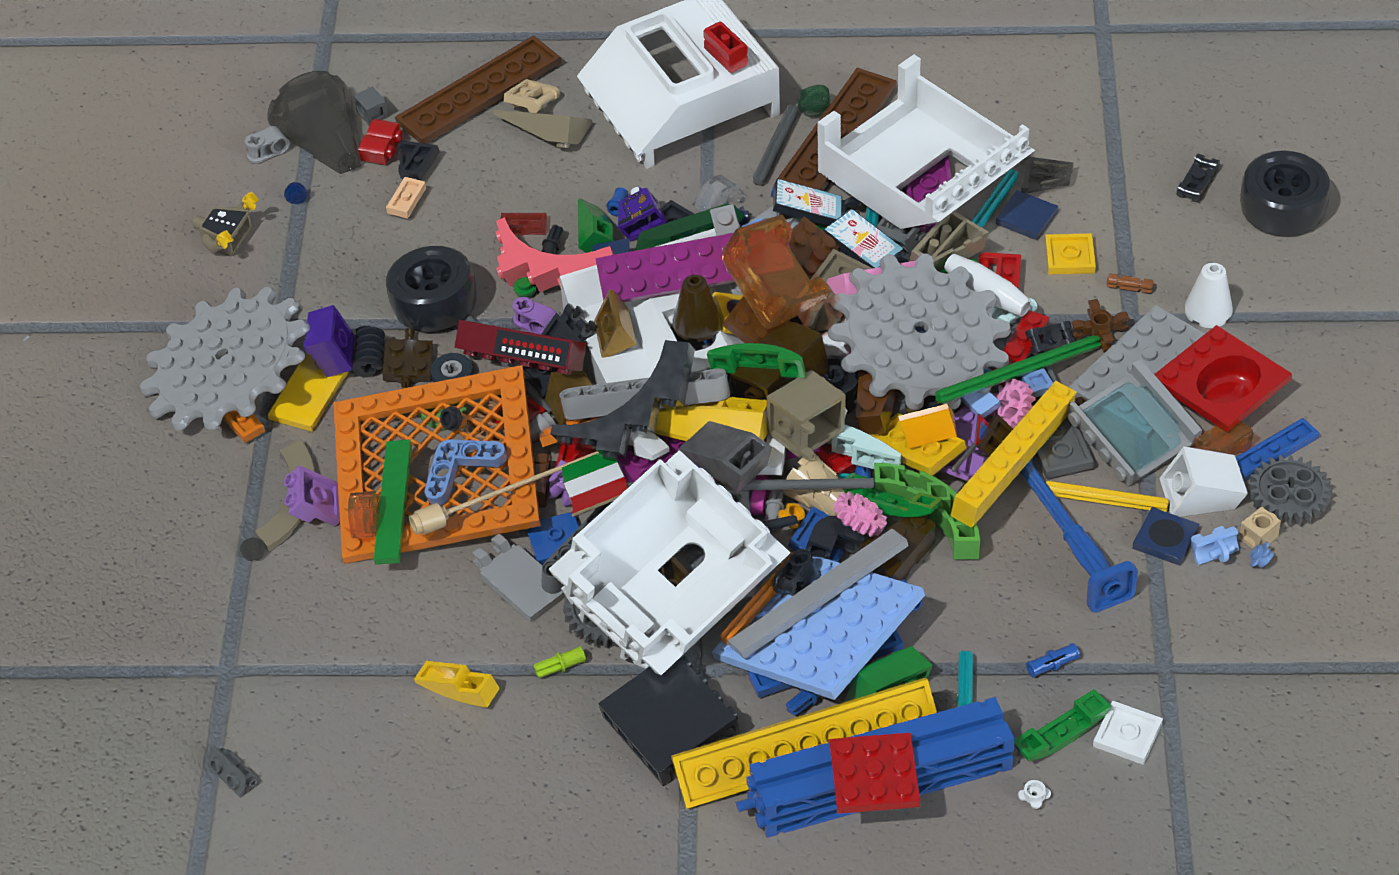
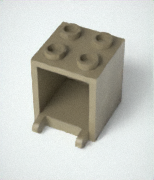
[767,370,845,460]

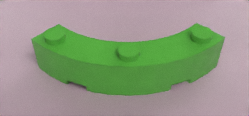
[874,463,980,560]

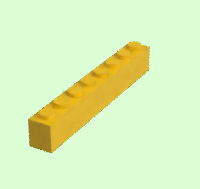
[951,381,1077,528]

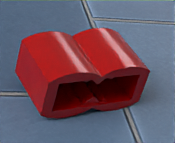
[359,119,403,165]

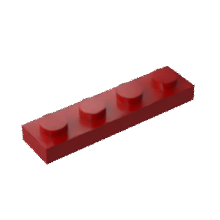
[992,310,1049,386]

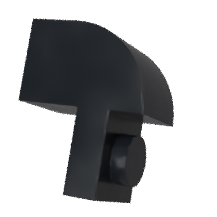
[806,516,865,560]

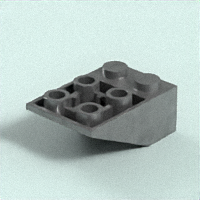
[678,421,772,494]

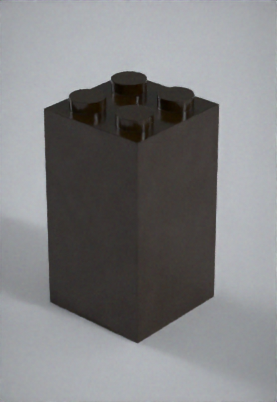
[729,318,830,400]

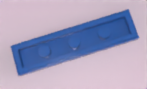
[1235,418,1320,482]

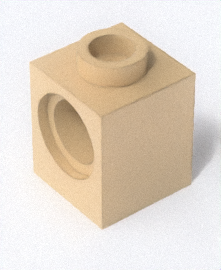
[1239,507,1281,549]

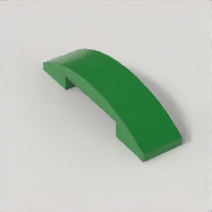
[706,343,806,378]
[843,473,942,517]
[1014,689,1112,761]

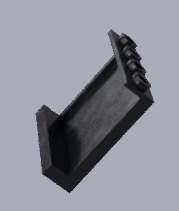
[598,655,740,786]

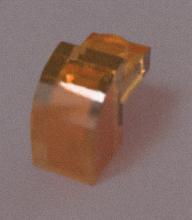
[348,491,380,538]

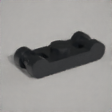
[1176,153,1220,202]
[1025,321,1076,355]

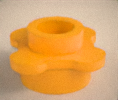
[778,503,806,530]

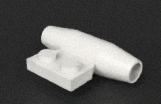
[944,254,1032,317]

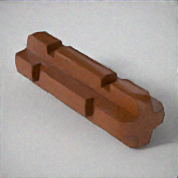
[1107,273,1154,293]

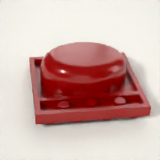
[1154,325,1292,432]

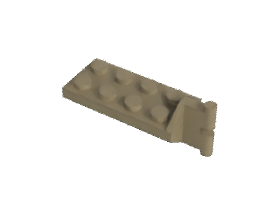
[793,249,872,331]

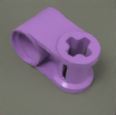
[513,297,556,334]

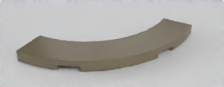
[255,439,315,551]

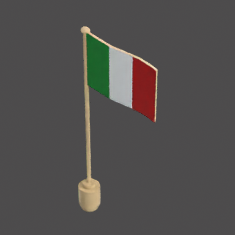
[409,451,627,535]

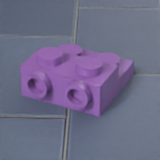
[284,465,340,526]

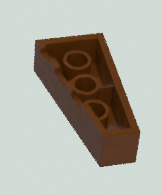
[856,370,900,434]

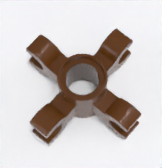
[1071,299,1130,352]

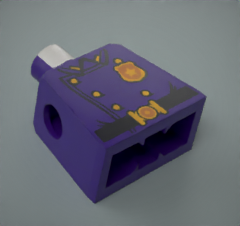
[618,187,667,242]

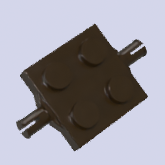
[382,328,433,389]

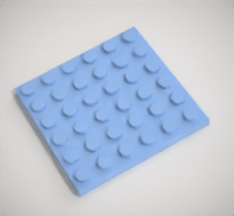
[712,557,925,700]

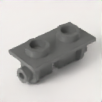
[208,746,257,798]

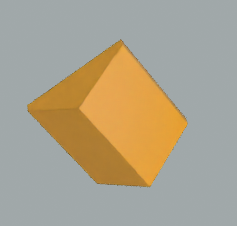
[899,404,957,448]

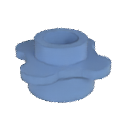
[1250,542,1274,568]

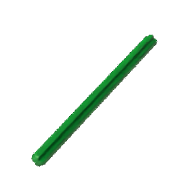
[935,335,1101,404]

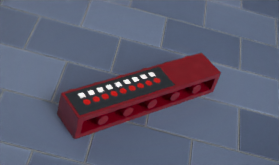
[454,320,587,375]

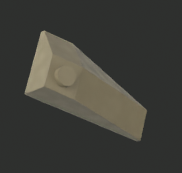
[493,109,592,148]

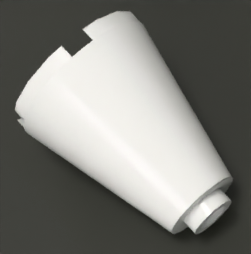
[1185,263,1233,328]

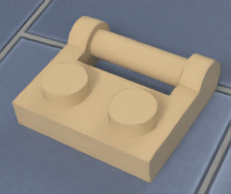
[504,79,560,113]

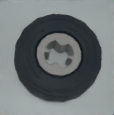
[430,353,474,382]

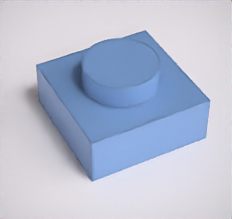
[1021,368,1053,398]

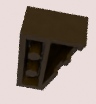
[860,515,936,581]

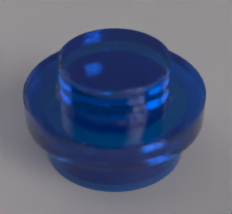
[284,182,307,204]

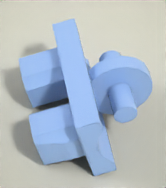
[1191,526,1239,565]

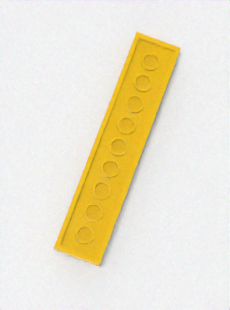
[671,677,937,808]

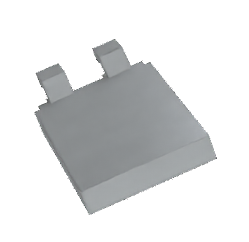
[472,534,566,623]

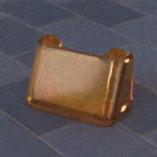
[722,215,832,329]

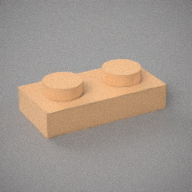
[386,177,426,219]

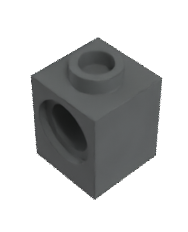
[353,86,388,125]

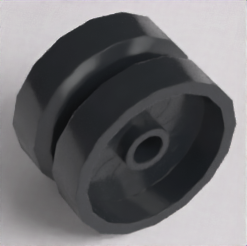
[822,355,859,415]

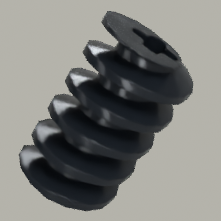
[353,325,385,378]

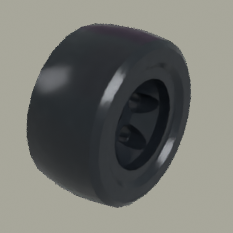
[1240,150,1330,236]
[386,246,477,332]

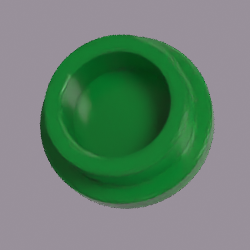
[513,277,537,298]

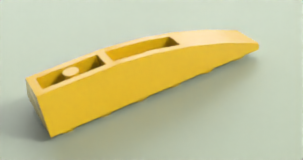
[652,397,768,441]

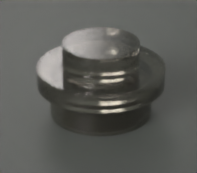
[240,537,266,561]

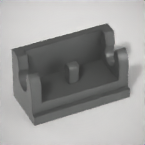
[876,218,927,254]

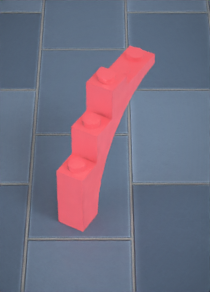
[495,217,614,292]

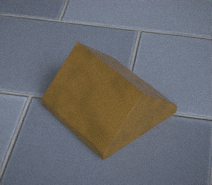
[594,289,637,358]
[545,370,592,425]

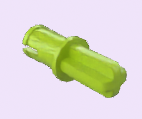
[534,646,586,678]

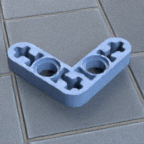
[425,440,508,505]

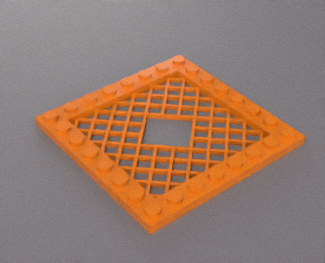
[333,365,541,564]

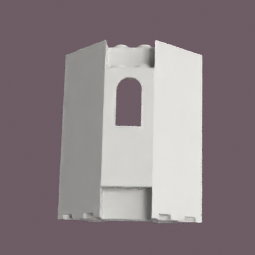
[549,450,790,675]

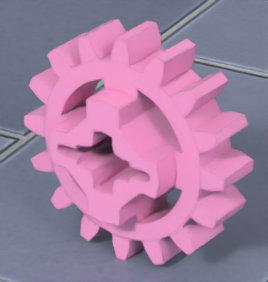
[989,379,1036,429]
[833,492,887,536]

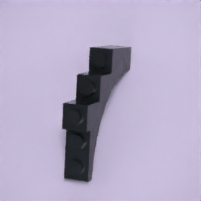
[550,340,695,461]

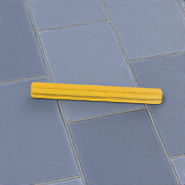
[1046,481,1169,512]

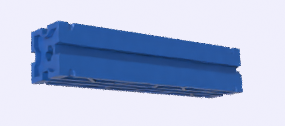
[736,697,1015,838]

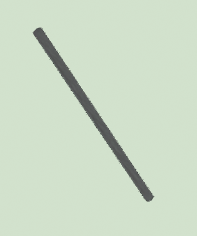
[626,478,874,491]

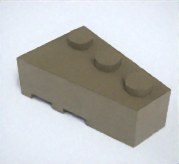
[909,211,989,271]

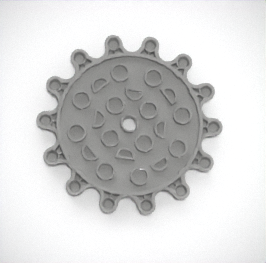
[828,254,1011,410]
[140,287,310,431]

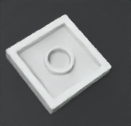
[1093,701,1163,765]

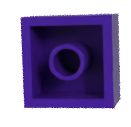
[304,305,355,377]

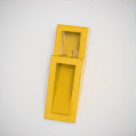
[414,661,500,708]

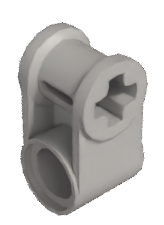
[244,126,290,164]

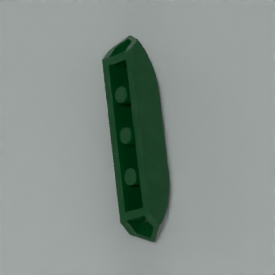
[635,203,744,251]

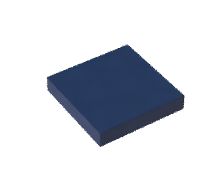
[996,190,1058,240]

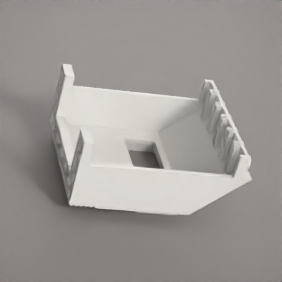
[577,0,780,169]
[818,54,1035,229]

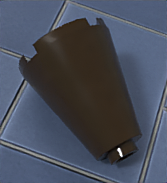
[672,275,721,341]

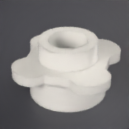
[1018,780,1051,809]

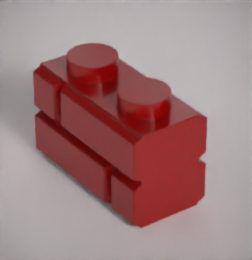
[703,21,748,73]

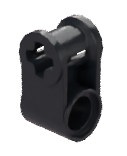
[772,549,819,596]

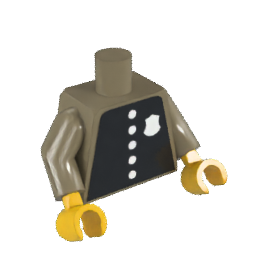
[193,192,259,257]

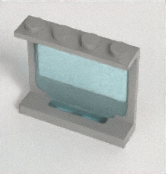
[1068,359,1202,487]

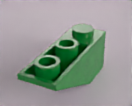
[578,198,613,253]

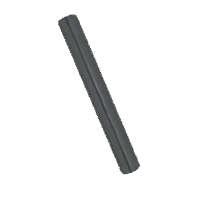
[753,104,799,186]

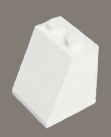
[1159,446,1248,517]

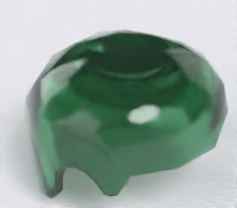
[797,85,831,116]

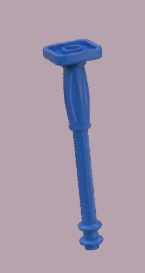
[1020,459,1138,613]

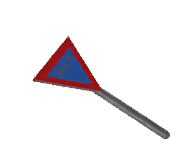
[951,413,988,472]

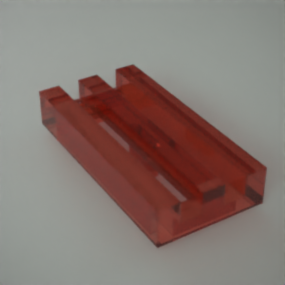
[500,213,547,235]

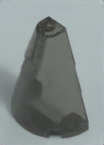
[267,71,361,174]

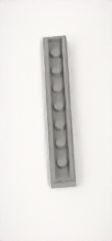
[728,529,909,659]

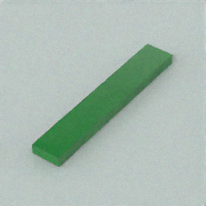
[373,439,412,565]

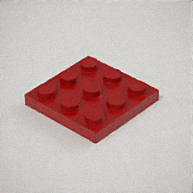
[829,732,920,814]

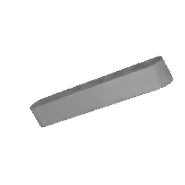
[559,369,730,420]

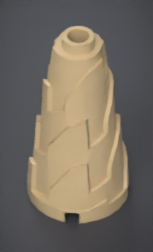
[782,454,847,516]

